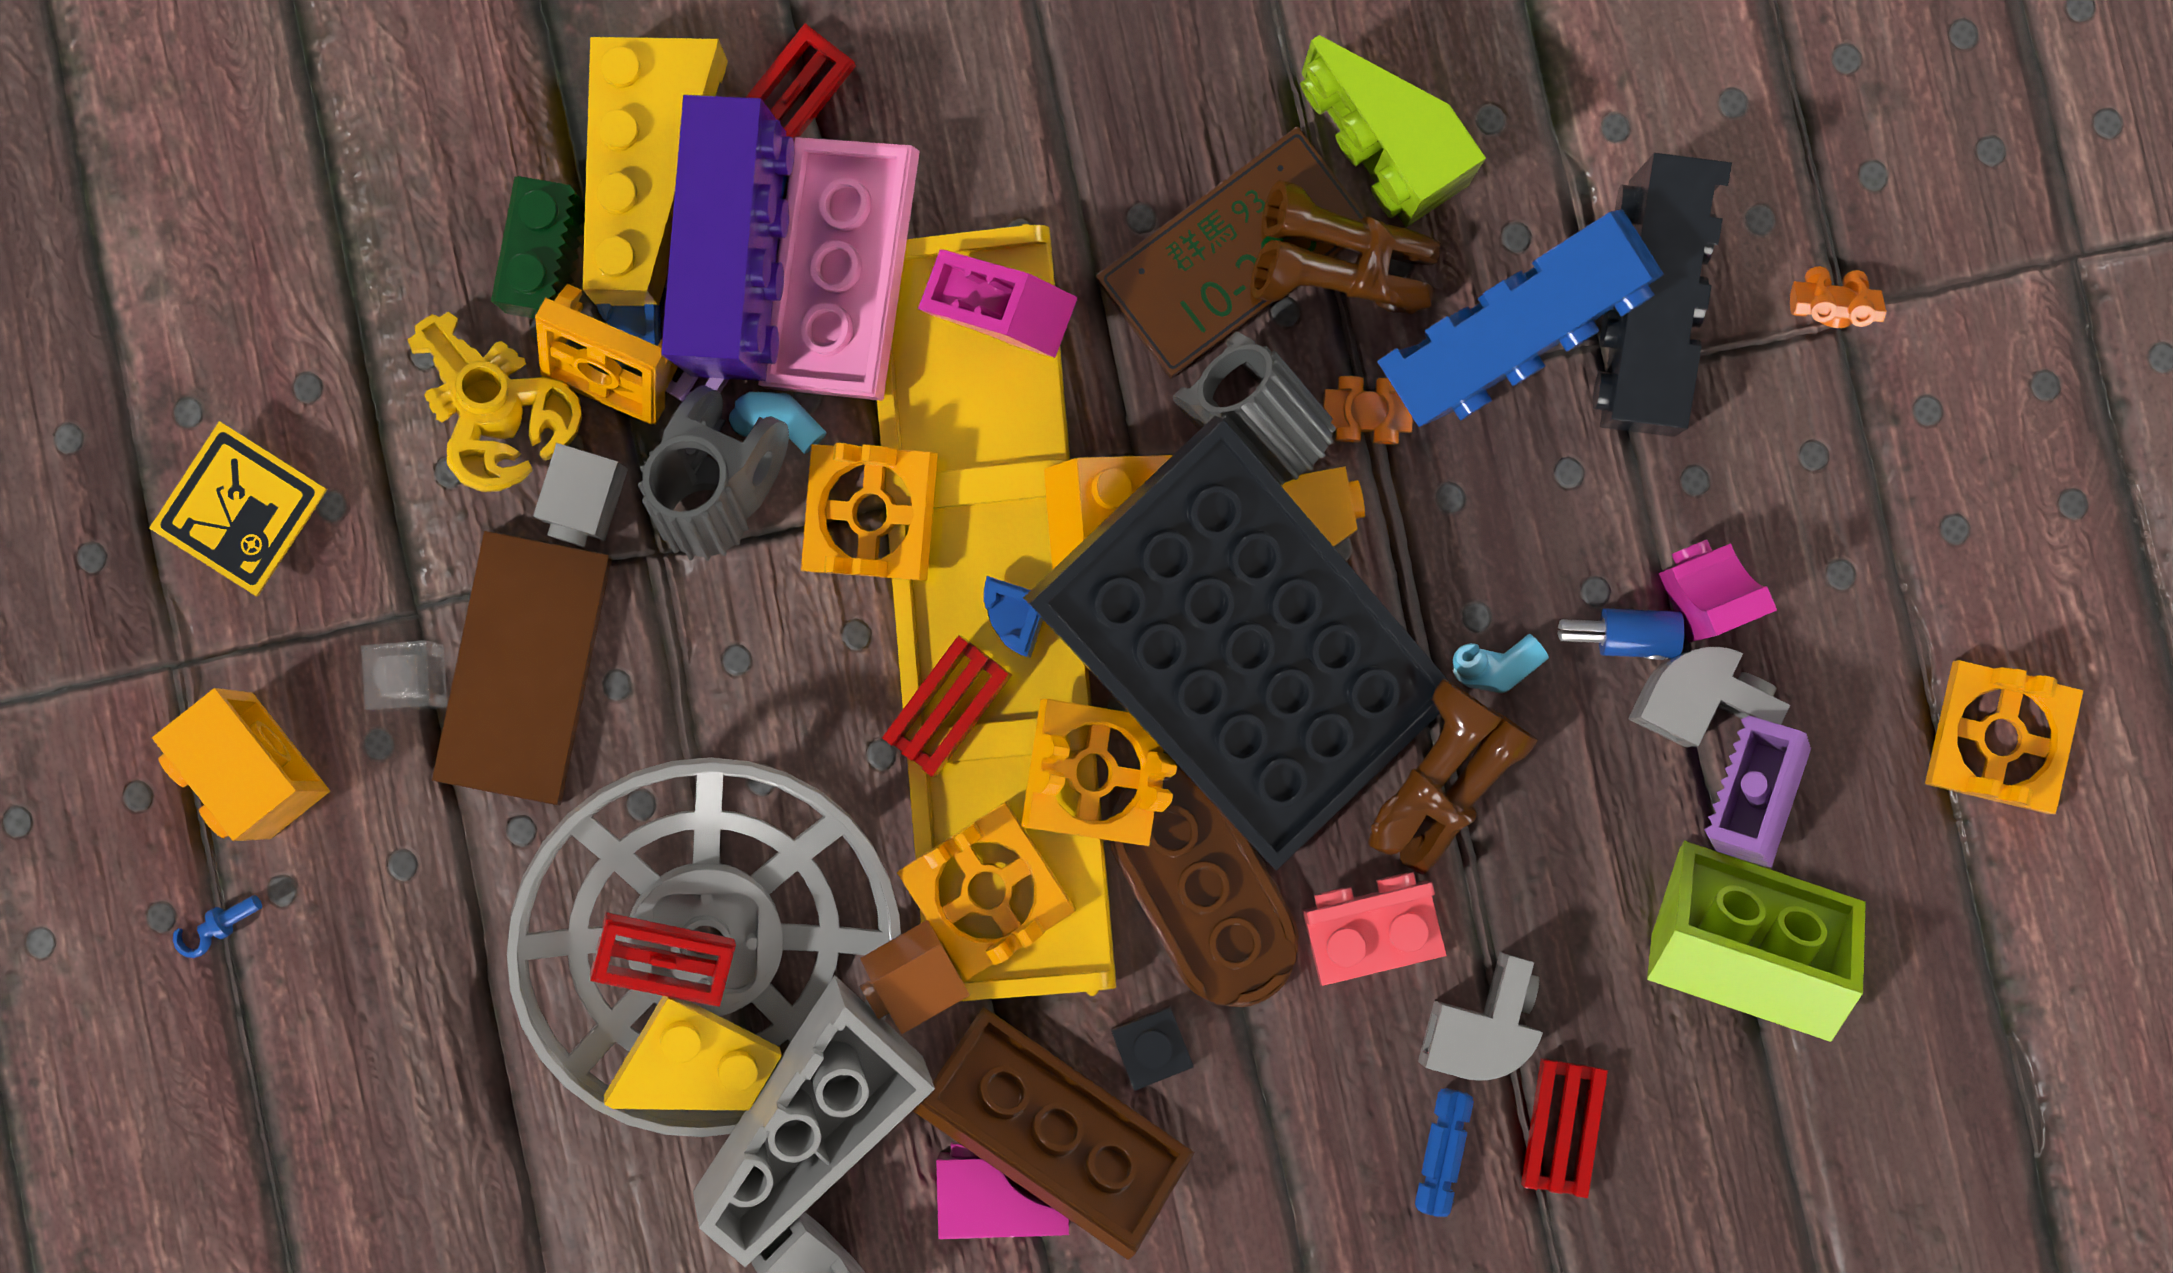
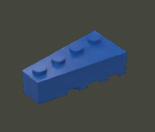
[1377,209,1664,427]

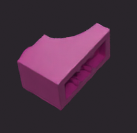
[918,249,1078,358]
[1659,539,1777,643]
[936,1141,1069,1239]

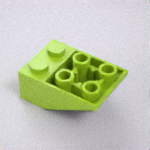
[1300,35,1486,227]

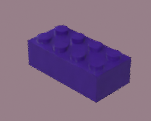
[661,95,794,381]

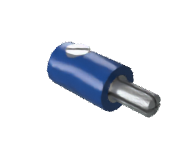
[1558,608,1684,660]

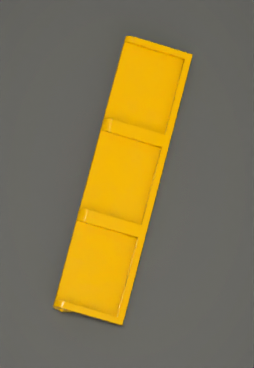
[877,224,1117,1001]

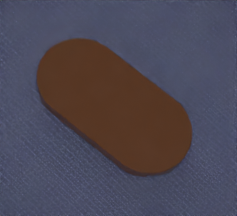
[1110,768,1299,1007]

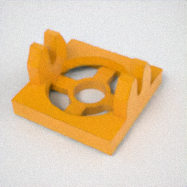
[535,284,677,425]
[801,443,938,581]
[1925,660,2084,814]
[1021,699,1177,846]
[897,801,1076,981]

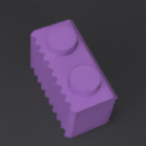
[1704,716,1811,868]

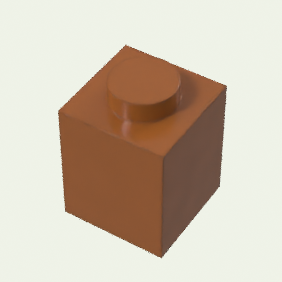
[860,920,970,1034]

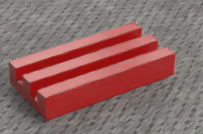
[745,23,856,142]
[882,635,1012,777]
[590,912,736,1007]
[1521,1058,1608,1198]

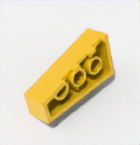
[583,37,728,306]

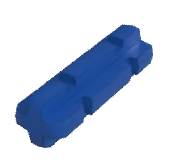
[1415,1089,1474,1217]

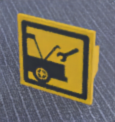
[149,421,328,597]

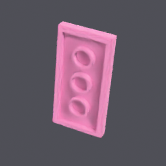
[758,137,920,401]

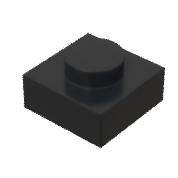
[1111,1005,1194,1091]

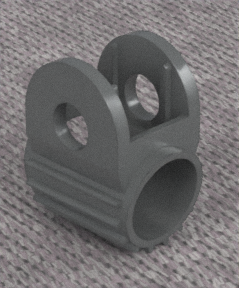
[1173,332,1336,485]
[638,385,789,561]

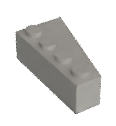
[693,975,935,1267]

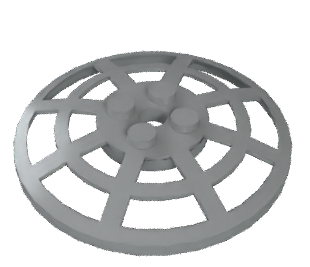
[507,757,901,1137]

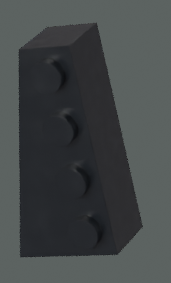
[1593,152,1732,437]

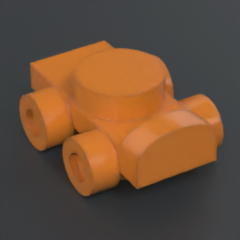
[1790,266,1887,328]
[1323,376,1413,445]

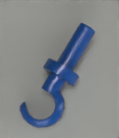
[173,895,262,958]

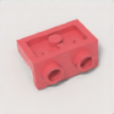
[1302,872,1447,986]

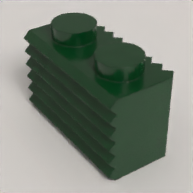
[491,176,585,319]

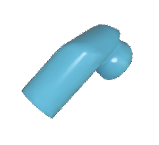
[729,392,827,454]
[1453,634,1549,693]

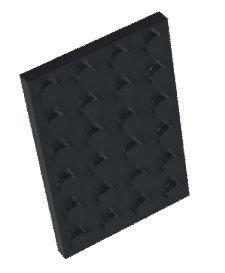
[1023,415,1449,871]

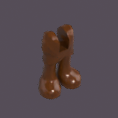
[1251,180,1441,315]
[1368,678,1538,875]

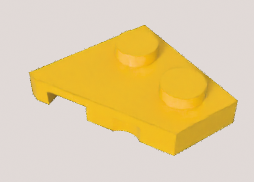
[604,996,782,1111]

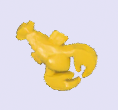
[407,312,582,492]

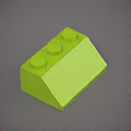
[1647,840,1866,1042]

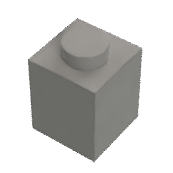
[533,443,628,547]

